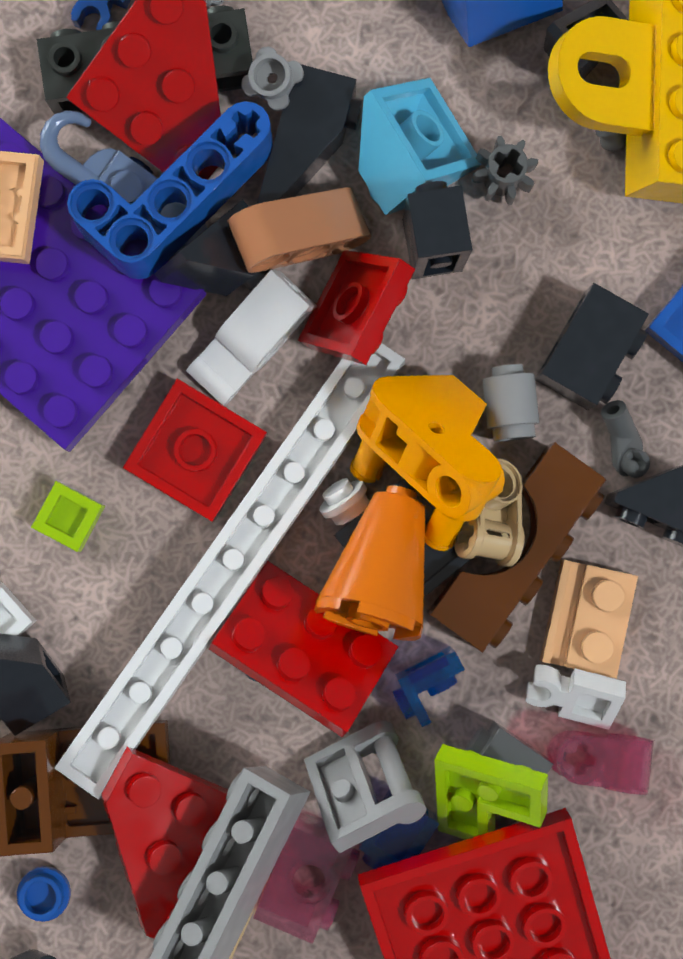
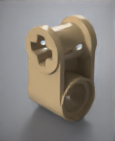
[454,459,525,567]

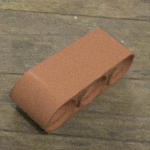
[228,187,371,273]

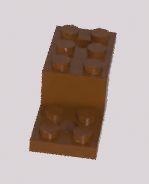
[0,720,171,857]

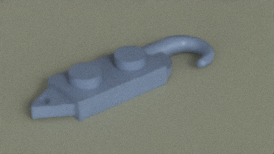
[40,111,207,256]

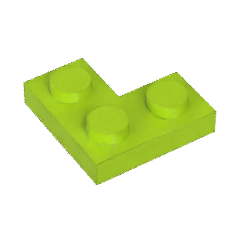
[434,744,548,840]

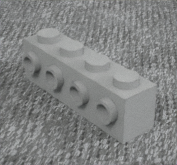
[149,766,311,959]

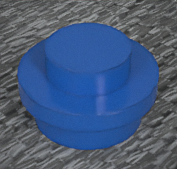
[17,866,71,922]

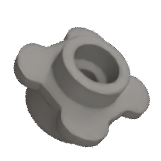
[242,47,304,111]

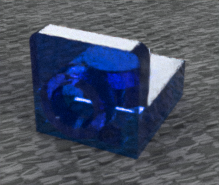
[392,646,465,728]

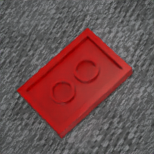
[209,561,399,737]

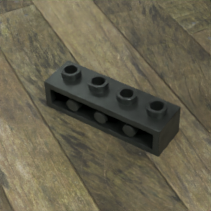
[36,5,253,114]

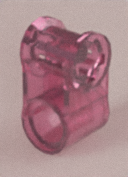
[546,730,654,795]

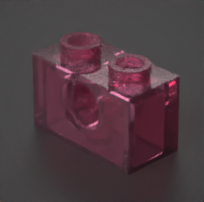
[253,810,360,944]

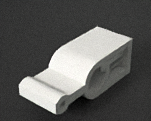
[186,270,317,406]

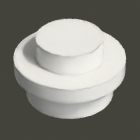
[319,478,370,525]

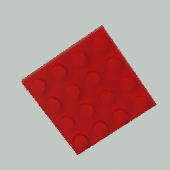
[357,808,611,959]

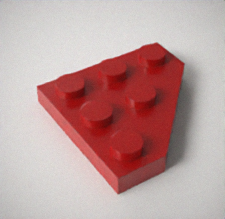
[66,0,221,180]
[101,746,228,939]

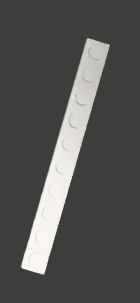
[55,343,405,800]

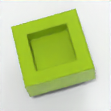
[31,481,105,552]

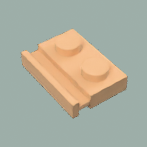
[540,559,638,679]

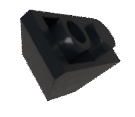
[604,465,683,547]
[0,633,71,736]

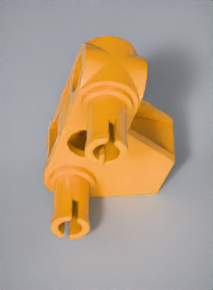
[349,375,505,551]

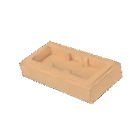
[0,151,44,264]

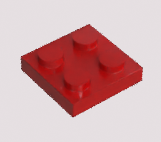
[297,250,415,365]
[123,378,268,522]

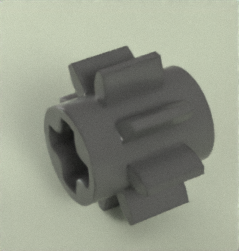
[472,136,539,205]

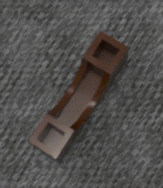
[427,442,607,653]

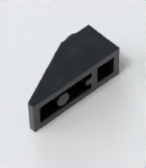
[257,64,363,204]

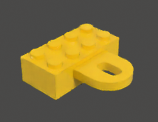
[548,0,683,204]

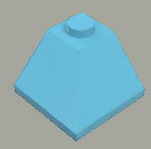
[358,78,481,215]

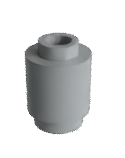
[482,364,540,442]

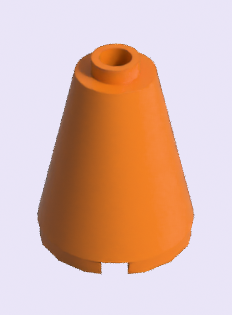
[314,485,425,641]

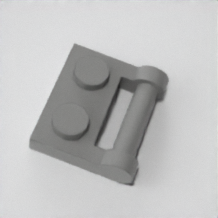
[304,721,426,853]

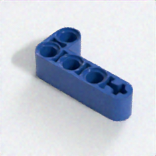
[67,101,273,279]

